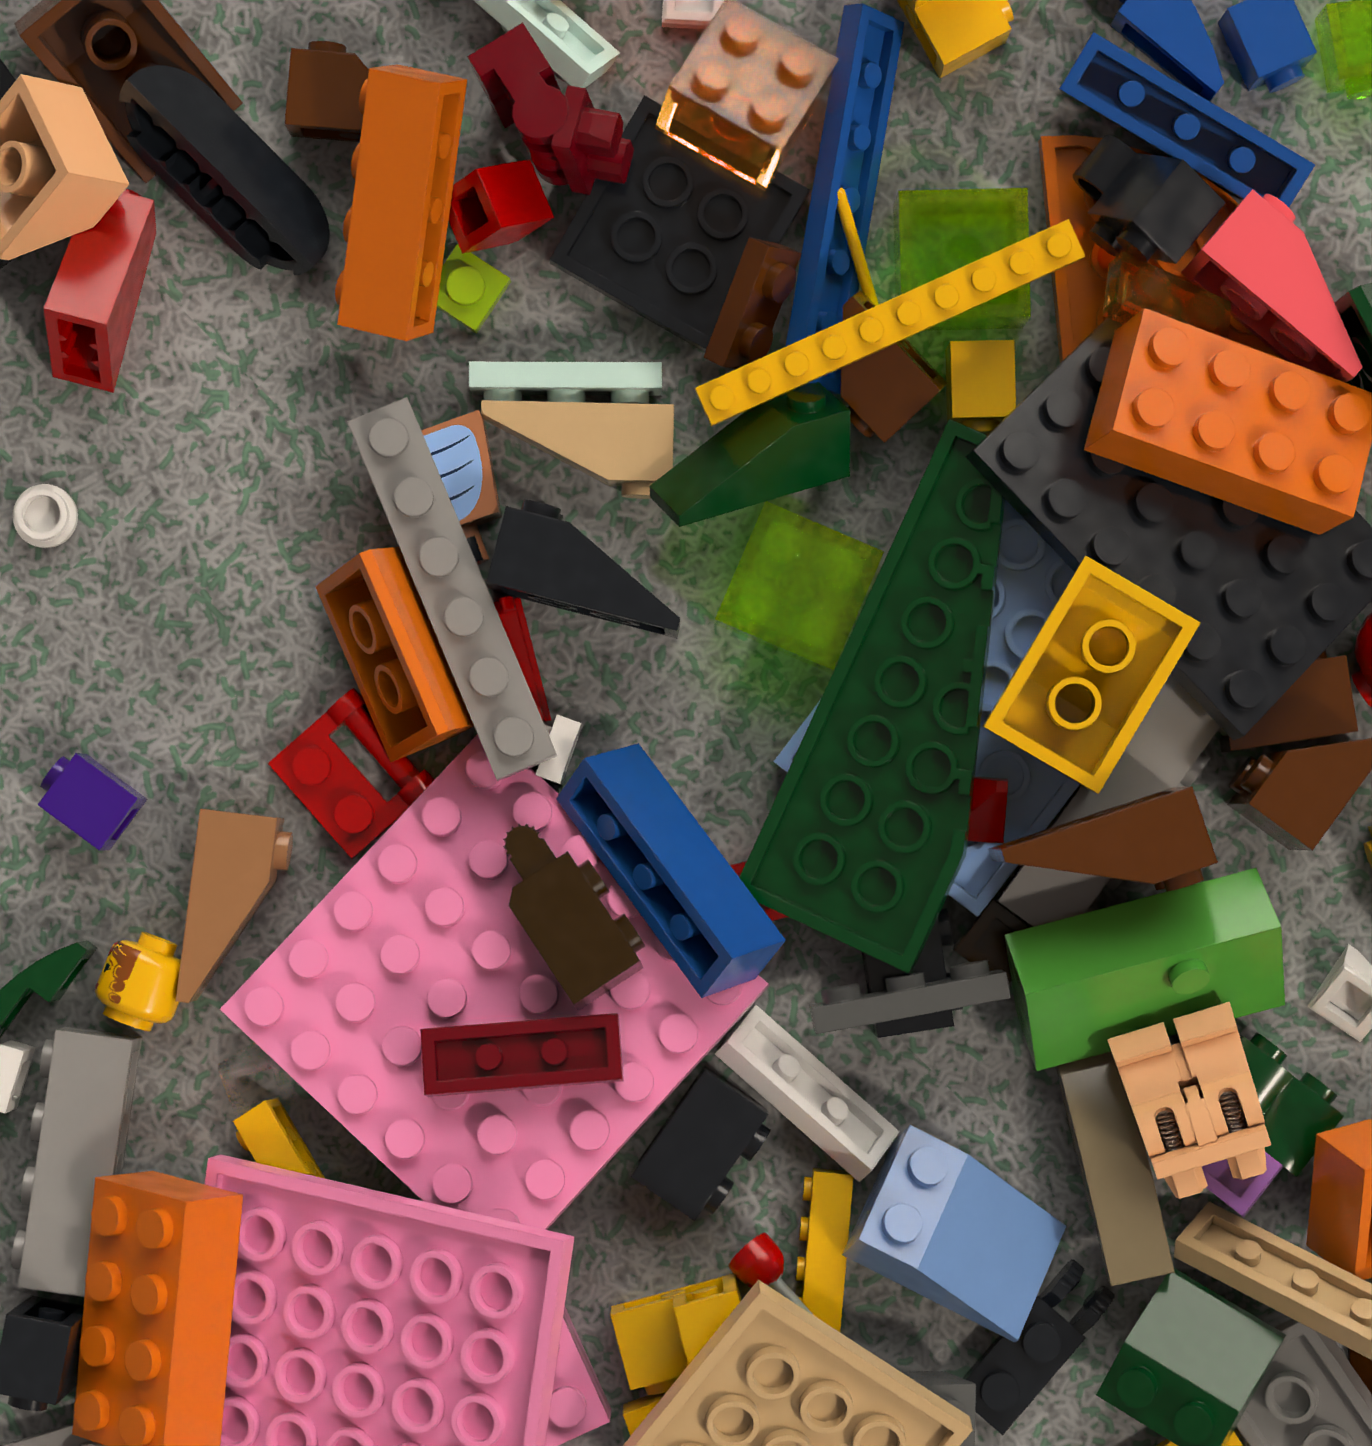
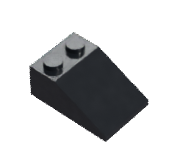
[486,499,680,639]

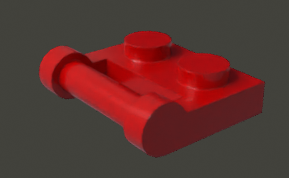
[267,688,435,859]

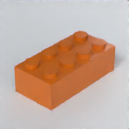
[1084,308,1372,535]
[72,1171,243,1446]

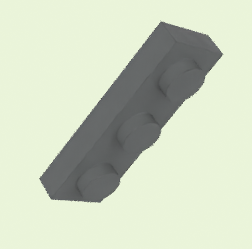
[809,960,1011,1034]

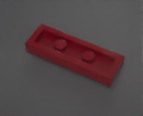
[420,1013,624,1097]

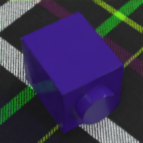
[38,753,148,851]

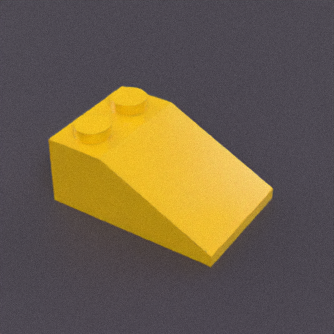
[982,556,1201,794]

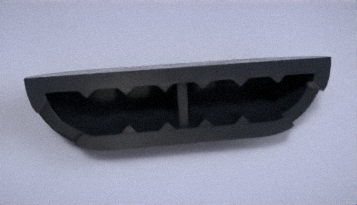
[119,65,330,275]

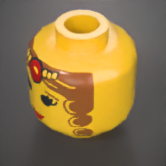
[95,932,181,1032]

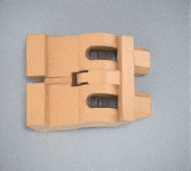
[1107,1002,1271,1199]

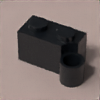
[1073,135,1226,264]

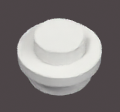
[13,484,78,548]

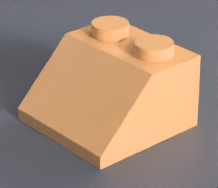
[0,74,129,261]

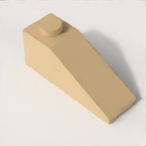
[481,400,674,499]

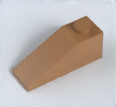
[176,809,293,1003]

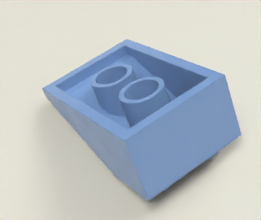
[842,1125,1066,1342]

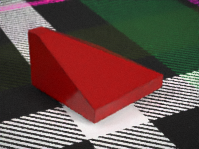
[968,777,1008,843]

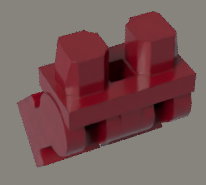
[467,23,634,195]

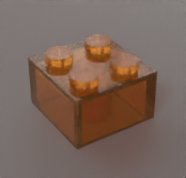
[655,0,839,191]

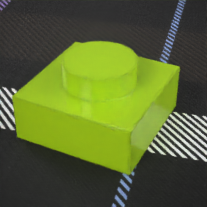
[437,244,511,334]

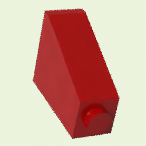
[43,189,156,393]

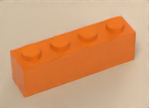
[335,64,467,341]

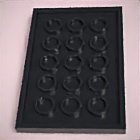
[966,284,1372,740]

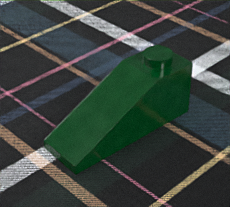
[649,382,850,527]

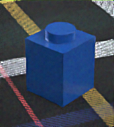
[1218,0,1317,93]

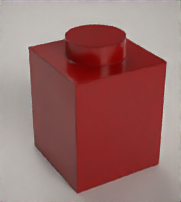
[449,159,554,254]

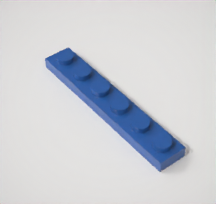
[785,3,905,394]

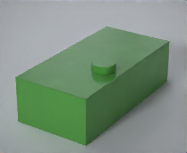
[1005,868,1285,1071]

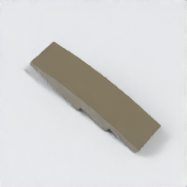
[1056,1052,1175,1286]

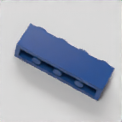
[1059,32,1315,207]
[556,743,786,998]

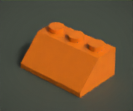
[315,547,474,762]

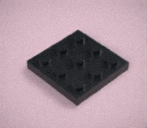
[549,95,810,352]

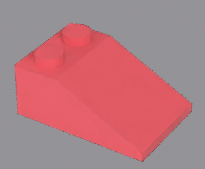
[1181,189,1362,383]

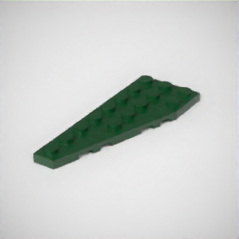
[739,419,1005,973]

